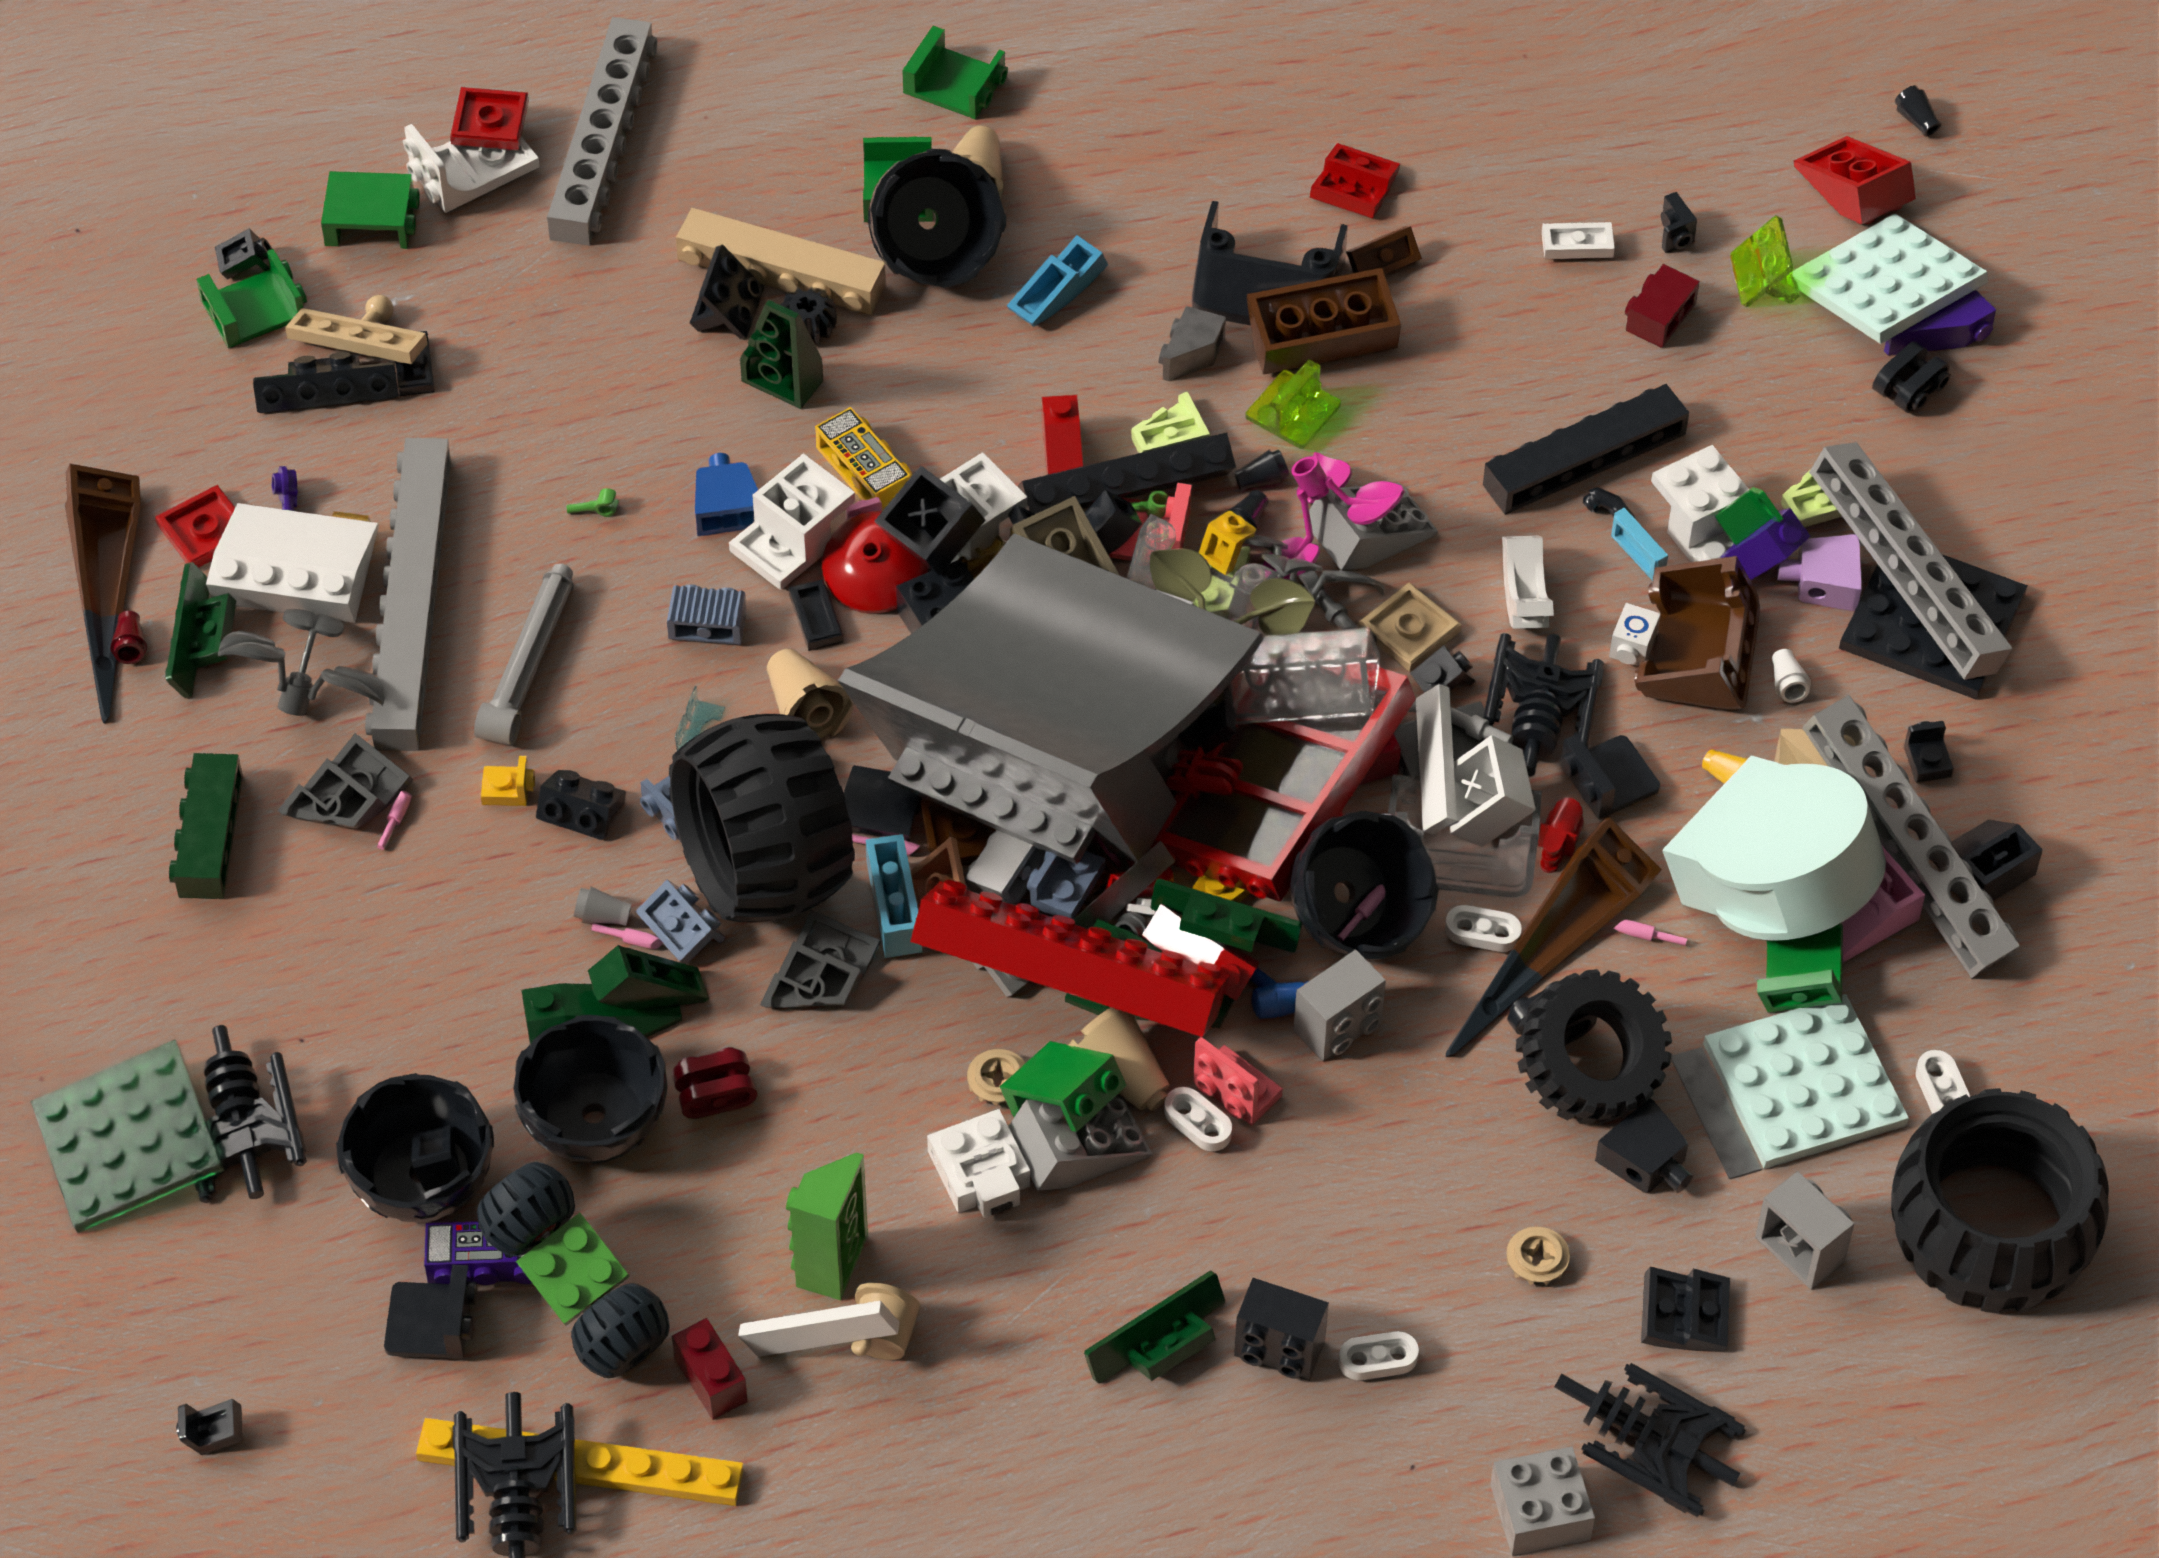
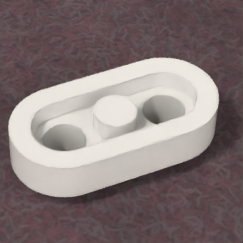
[1445,905,1522,952]
[1916,1050,1970,1114]
[1164,1087,1232,1151]
[1339,1331,1419,1380]

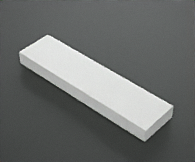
[1416,684,1457,834]
[738,1301,900,1357]

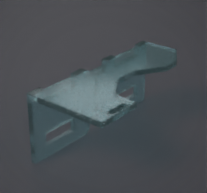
[675,686,725,750]

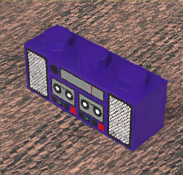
[424,1222,532,1286]

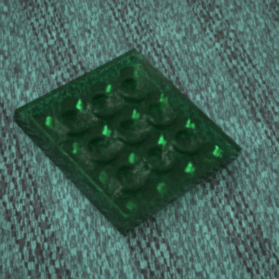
[31,1039,224,1233]

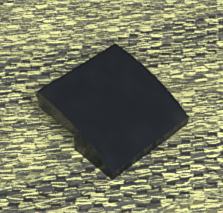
[844,765,922,842]
[1641,1266,1730,1351]

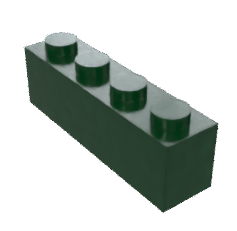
[169,753,243,899]

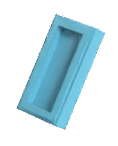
[1611,508,1668,581]

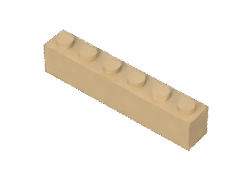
[676,208,886,315]

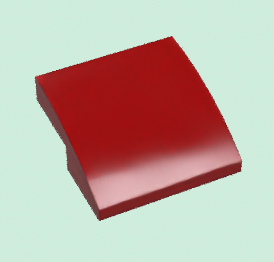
[1309,143,1400,218]

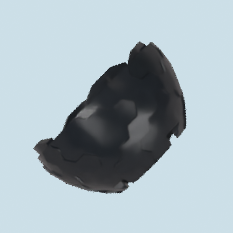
[868,149,1006,288]
[1290,811,1439,961]
[513,1015,668,1164]
[336,1073,494,1224]

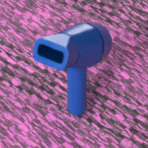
[1249,967,1309,1019]

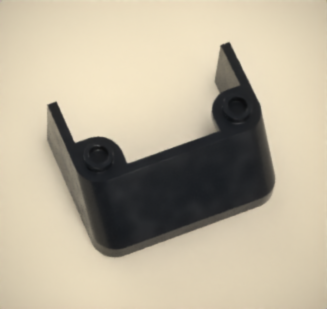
[1191,201,1348,326]

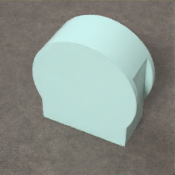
[1662,755,1886,940]

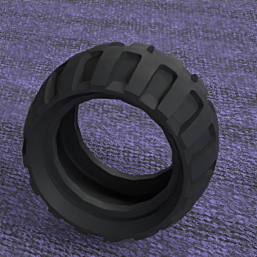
[669,714,855,922]
[1891,1088,2109,1313]

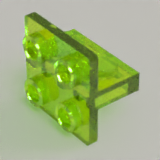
[1730,215,1800,307]
[1245,359,1341,449]

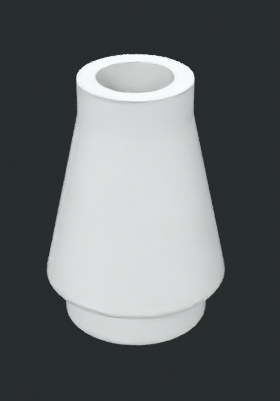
[1772,649,1811,703]

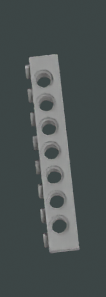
[547,17,658,246]
[1809,442,2013,679]
[1802,695,2020,979]

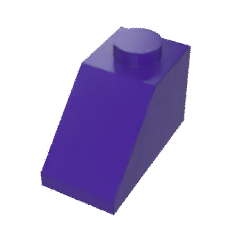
[1721,508,1811,580]

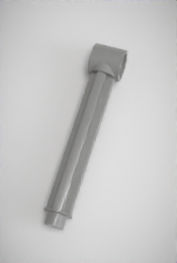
[474,564,574,746]

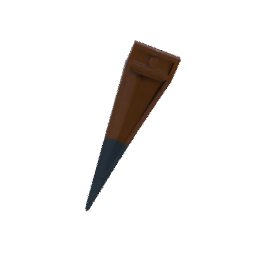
[65,464,141,723]
[1445,817,1662,1057]

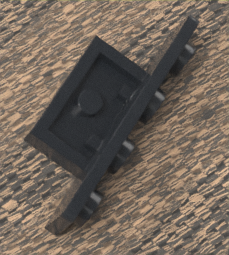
[253,352,398,413]

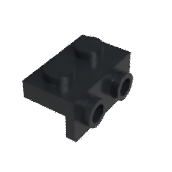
[536,770,626,840]

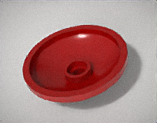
[822,511,929,614]

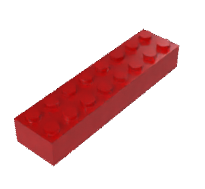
[910,880,1230,1037]

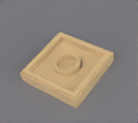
[1358,582,1461,672]

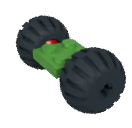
[477,1162,670,1379]

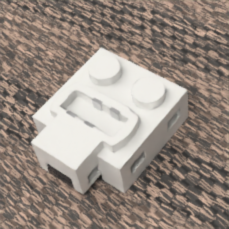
[927,1109,1030,1218]

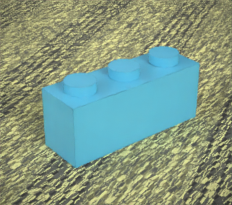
[866,834,923,958]

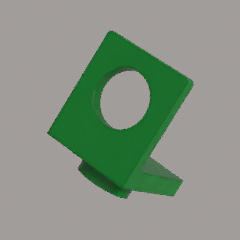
[1715,487,1784,545]

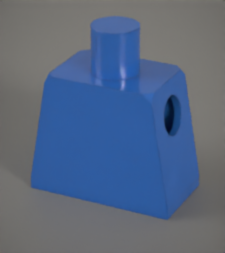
[695,453,758,536]

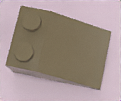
[1012,496,1120,576]

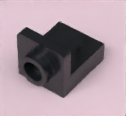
[1661,192,1697,253]
[215,228,272,280]
[1904,721,1954,783]

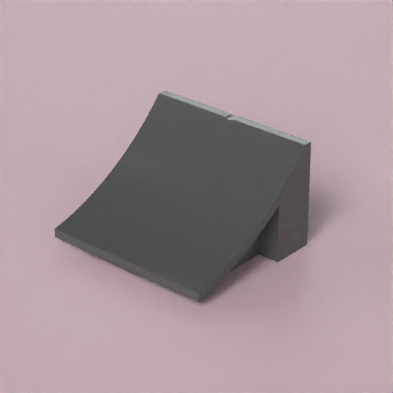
[838,533,1264,865]

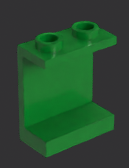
[902,25,1008,120]
[863,136,933,222]
[321,171,420,249]
[196,249,307,349]
[1757,923,1843,1013]
[1000,1041,1127,1132]

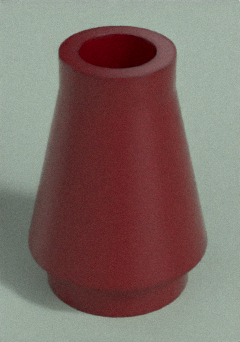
[110,611,147,664]

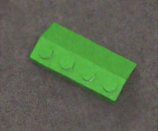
[786,1152,868,1301]

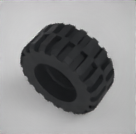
[1516,969,1672,1124]

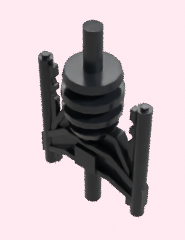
[1483,633,1604,777]
[177,1025,307,1203]
[1554,1363,1746,1517]
[453,1392,577,1558]

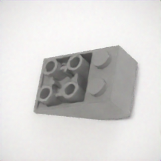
[1303,482,1438,570]
[1008,1094,1152,1191]

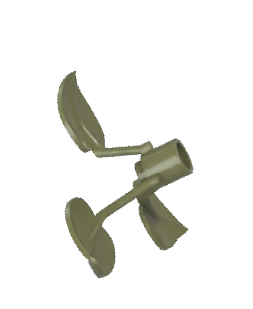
[1150,548,1316,705]

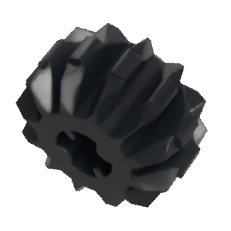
[780,286,837,345]

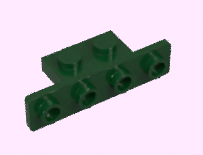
[165,562,237,698]
[1150,879,1302,953]
[1084,1270,1225,1384]

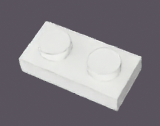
[1542,222,1615,259]

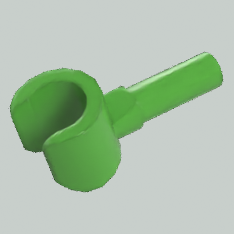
[566,488,619,517]
[1131,490,1168,519]

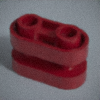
[671,1047,758,1119]

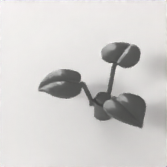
[1244,535,1385,599]
[218,609,385,716]

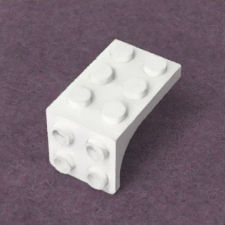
[403,124,540,213]

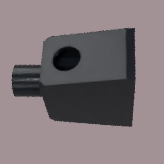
[1595,1098,1693,1193]

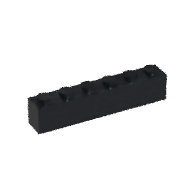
[1483,383,1690,515]
[1017,433,1236,514]

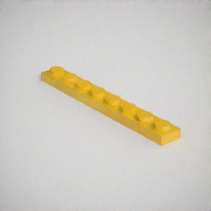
[416,1418,744,1506]

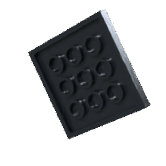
[1839,554,2028,700]

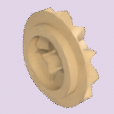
[967,1049,1025,1106]
[1507,1227,1570,1286]

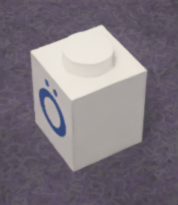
[1609,603,1661,666]

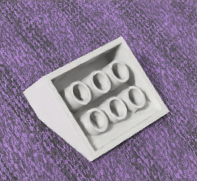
[206,503,379,623]

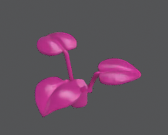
[1258,452,1405,580]

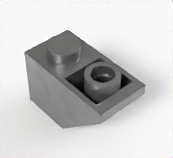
[1158,306,1226,381]

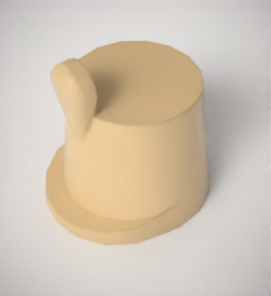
[851,1283,921,1360]

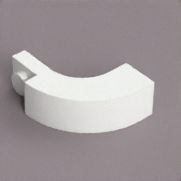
[1502,535,1554,629]

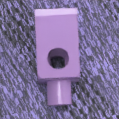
[1777,534,1862,611]

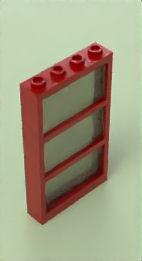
[1151,639,1416,902]

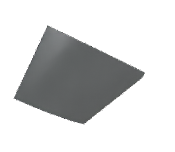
[277,733,414,829]
[760,910,881,1008]

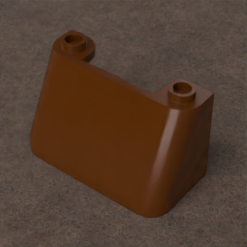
[1634,556,1760,710]

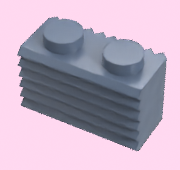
[667,584,747,645]

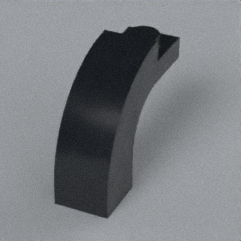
[1008,490,1142,554]

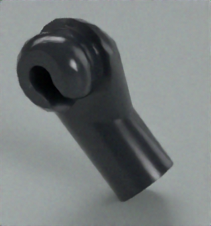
[1583,487,1635,518]

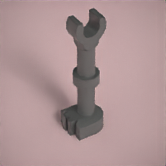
[1298,571,1377,660]

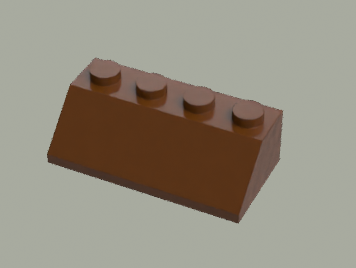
[1247,268,1401,375]

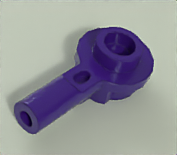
[271,466,298,511]

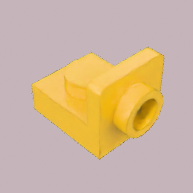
[1198,511,1256,576]
[481,756,535,806]

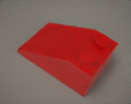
[1793,136,1916,224]

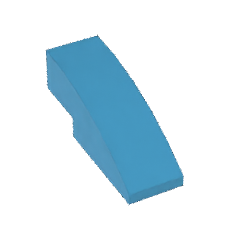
[1007,235,1108,327]

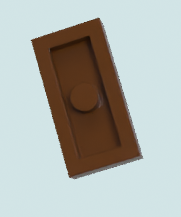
[1346,226,1422,275]

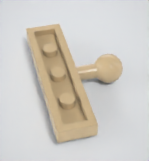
[285,295,428,364]

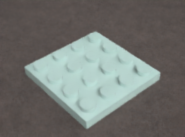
[1789,214,1988,344]
[1703,994,1909,1169]

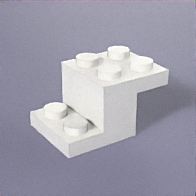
[1651,445,1749,562]
[929,452,1027,572]
[729,453,855,590]

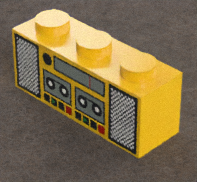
[815,407,912,511]

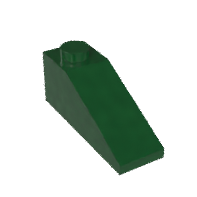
[587,945,709,1009]

